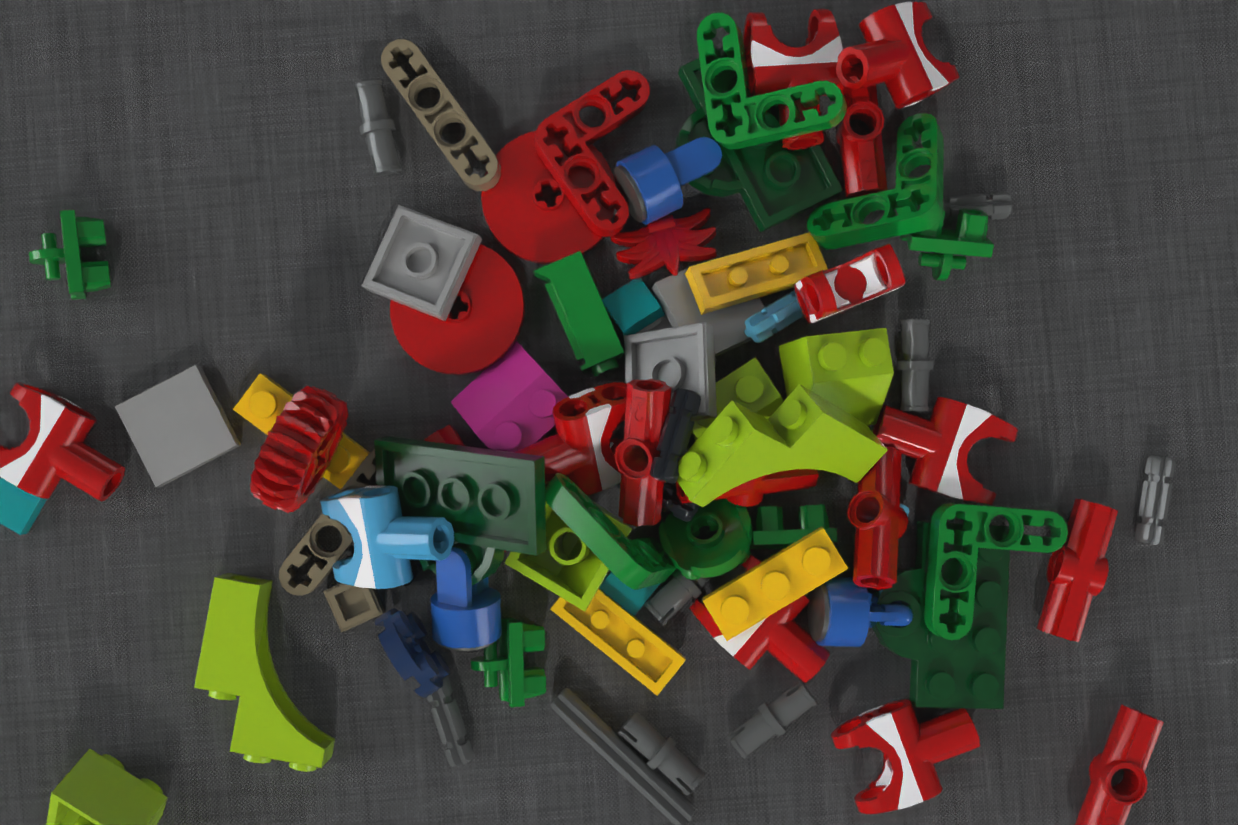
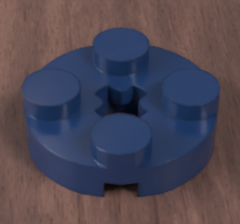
[375,608,450,698]

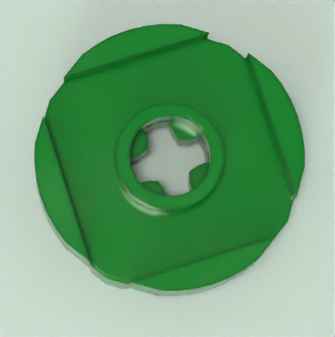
[659,499,753,580]

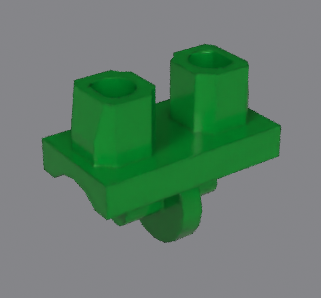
[900,204,994,281]
[29,210,111,300]
[750,504,838,557]
[471,617,546,708]

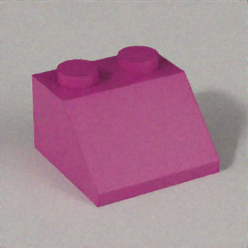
[451,341,568,452]

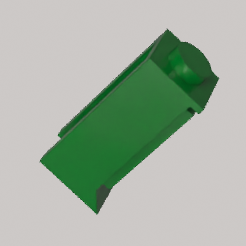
[533,251,624,377]

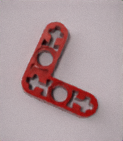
[534,70,650,237]

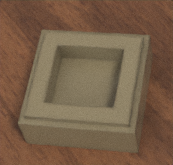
[323,583,386,633]

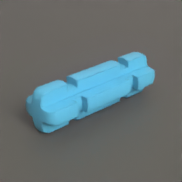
[744,290,803,343]

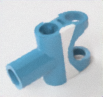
[320,486,454,589]

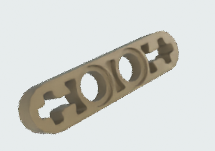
[381,39,501,191]
[279,449,377,596]

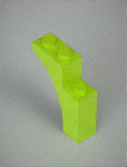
[677,384,888,507]
[194,573,335,772]

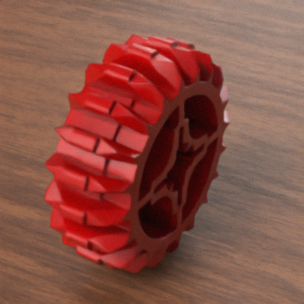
[250,386,348,513]

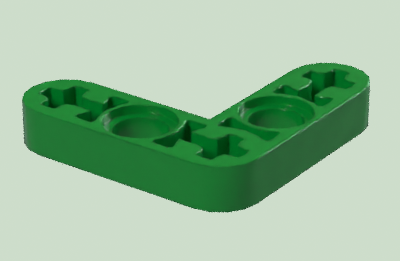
[697,12,847,149]
[807,113,944,249]
[545,473,677,590]
[924,503,1068,640]

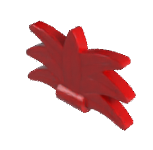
[611,208,717,280]

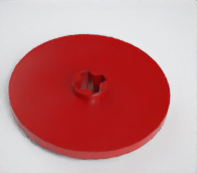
[481,131,616,264]
[390,244,525,375]

